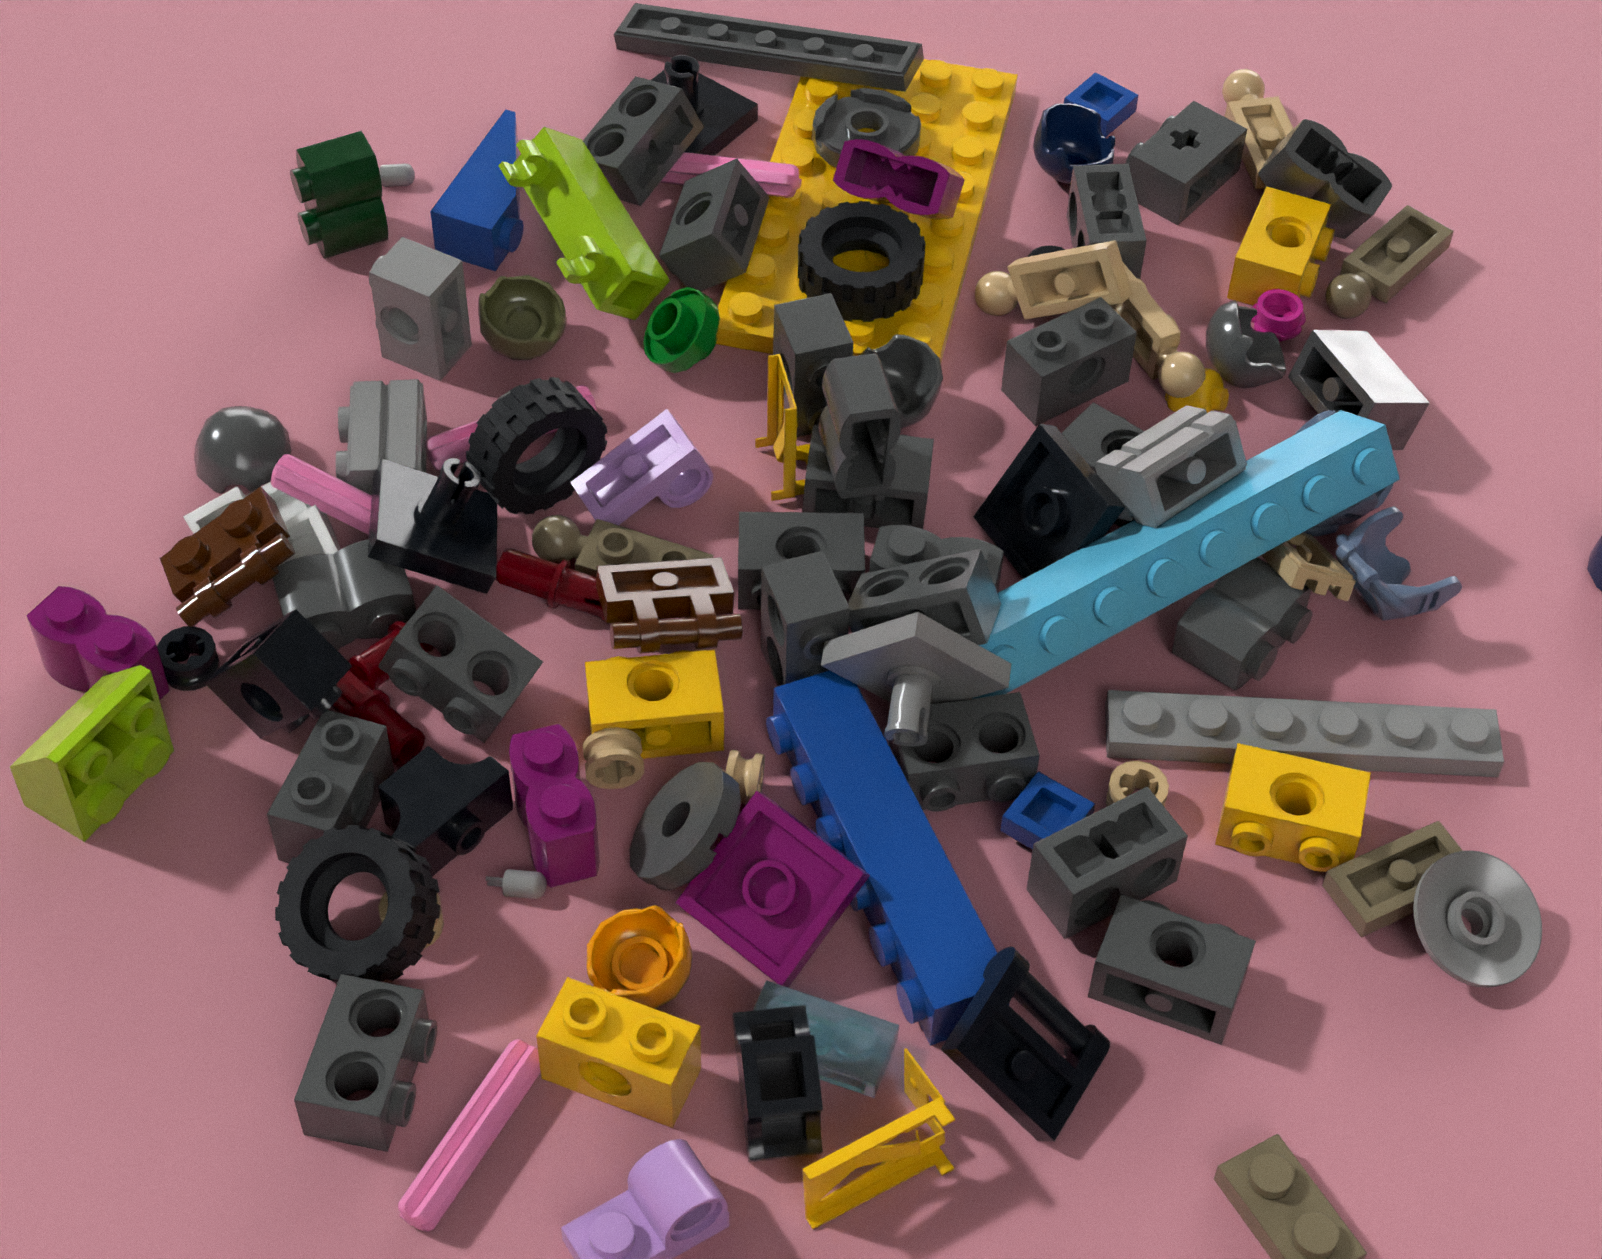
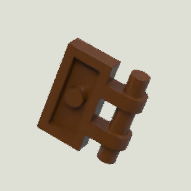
[160,486,296,627]
[596,557,743,654]

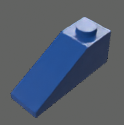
[430,109,524,271]

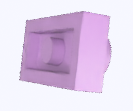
[570,409,713,525]
[561,1139,729,1259]

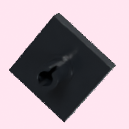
[651,55,758,156]
[973,424,1125,579]
[368,458,498,594]

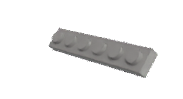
[1105,690,1504,777]

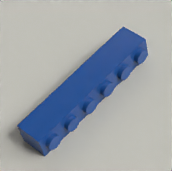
[766,670,1010,1046]

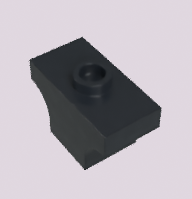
[378,746,513,876]
[732,1005,823,1162]

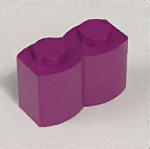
[833,139,965,220]
[26,586,170,700]
[509,724,600,888]

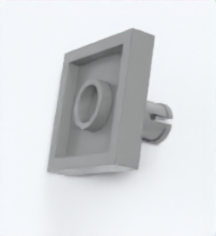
[821,612,1011,747]

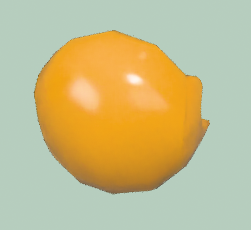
[587,905,692,1009]

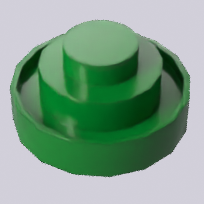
[643,287,720,373]

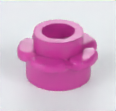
[1251,289,1306,342]

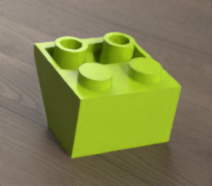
[10,665,174,842]

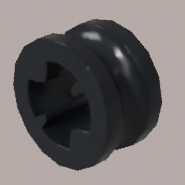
[157,626,220,691]

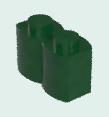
[290,131,388,259]

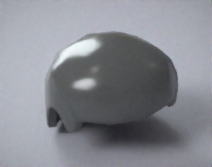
[1206,300,1286,388]
[861,334,943,428]
[194,406,291,493]

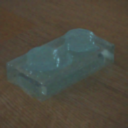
[753,980,899,1098]

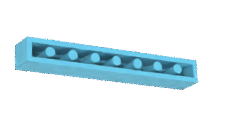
[972,410,1400,699]

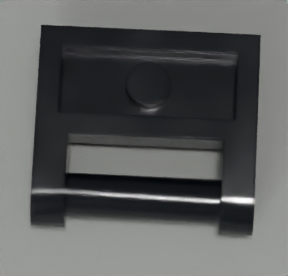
[940,947,1110,1141]

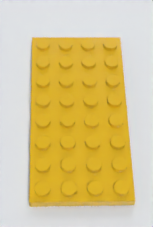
[716,59,1018,363]

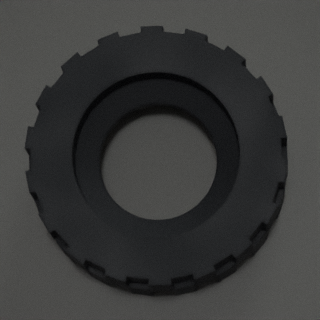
[798,201,925,322]
[466,377,608,515]
[275,825,441,982]

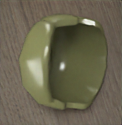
[478,275,567,360]

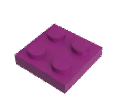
[675,791,870,988]

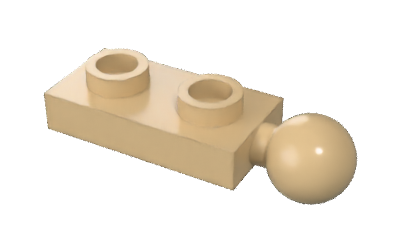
[1222,69,1293,189]
[975,240,1133,320]
[1110,263,1205,398]

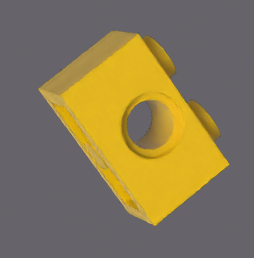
[1227,186,1335,306]
[585,649,724,759]
[1215,743,1371,872]
[536,977,701,1128]

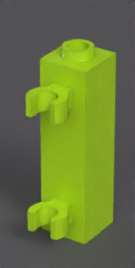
[499,127,670,320]

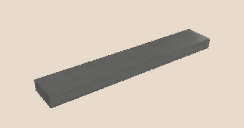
[614,3,924,92]

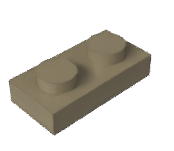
[1322,821,1463,938]
[1214,1134,1367,1259]

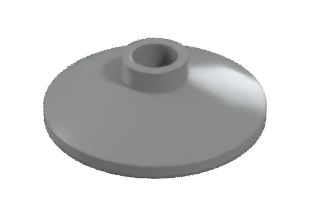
[1413,850,1542,988]

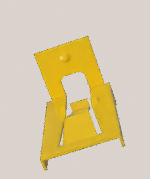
[755,354,810,501]
[802,1048,955,1230]

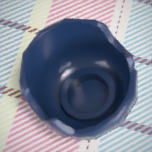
[1033,104,1115,185]

